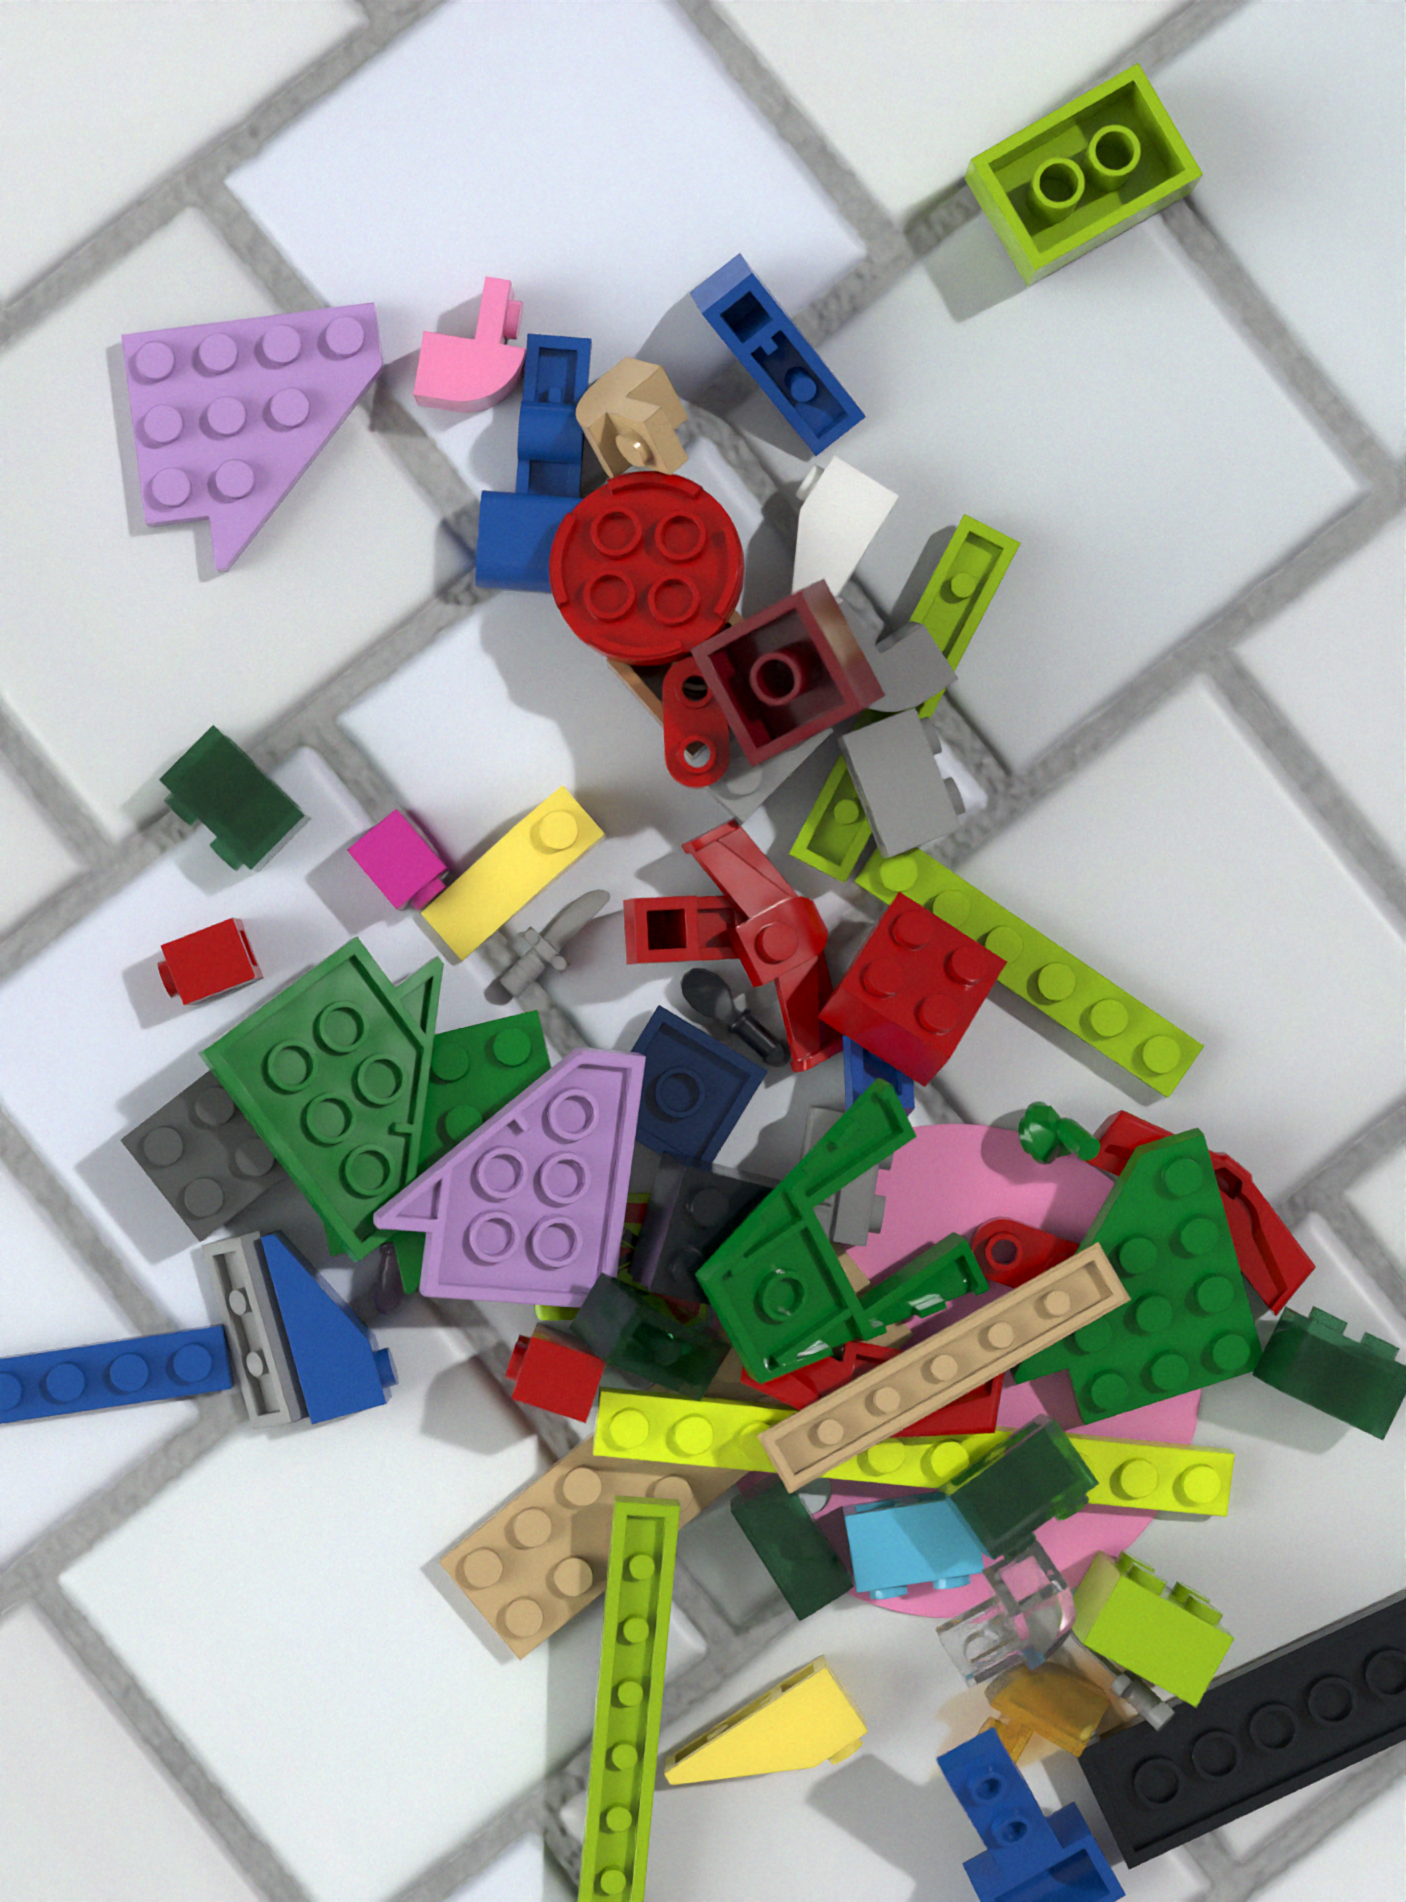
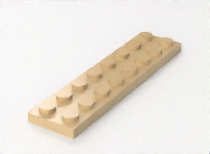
[439,1241,915,1660]

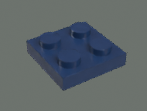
[630,1005,768,1163]

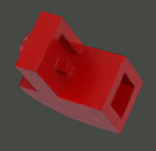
[623,895,745,965]

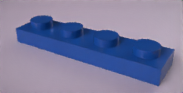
[0,1324,234,1424]

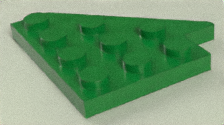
[198,936,444,1262]
[323,1010,552,1295]

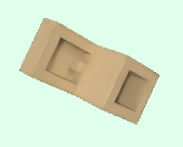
[576,357,689,478]

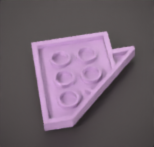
[121,302,384,572]
[373,1047,646,1310]

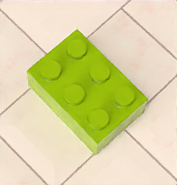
[964,62,1203,287]

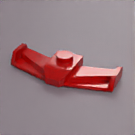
[681,817,843,1073]
[1085,1110,1316,1316]
[740,1340,1005,1445]

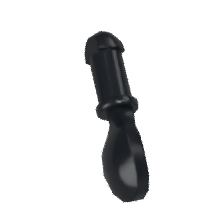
[680,968,790,1067]

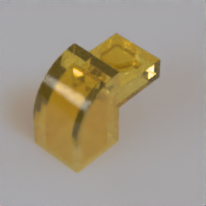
[976,1661,1111,1763]

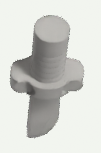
[500,890,611,998]
[1063,1621,1175,1731]

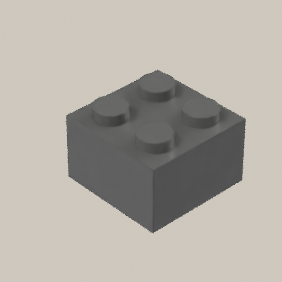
[120,1070,289,1242]

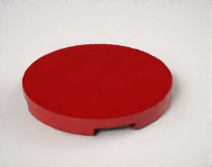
[549,471,745,666]

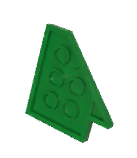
[1010,1127,1266,1425]

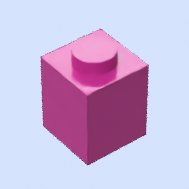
[347,809,450,912]

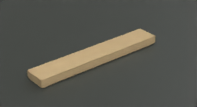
[757,1243,1131,1494]

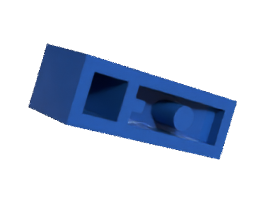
[690,253,866,456]
[261,1230,399,1424]

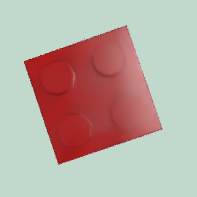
[817,892,1007,1087]

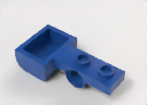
[475,333,592,594]
[936,1727,1126,1902]

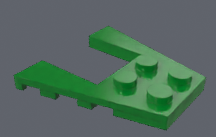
[696,1078,990,1384]

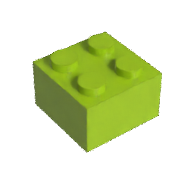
[1062,1550,1235,1707]

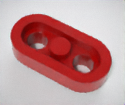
[662,657,730,789]
[970,1217,1080,1289]

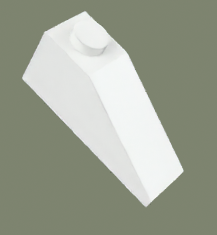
[790,455,899,597]

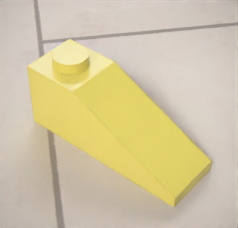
[421,785,606,961]
[664,1655,868,1785]

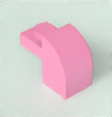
[413,276,526,413]

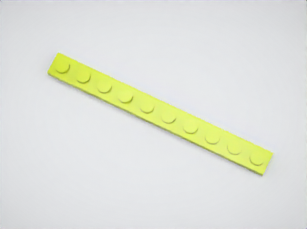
[592,1386,1235,1517]

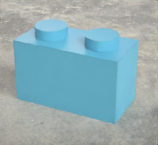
[842,1490,985,1599]

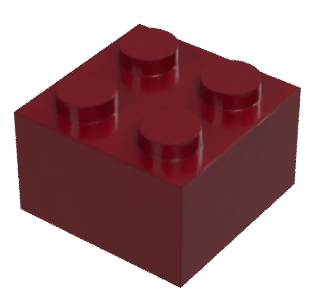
[690,579,886,767]

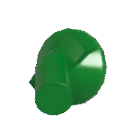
[1018,1101,1100,1165]

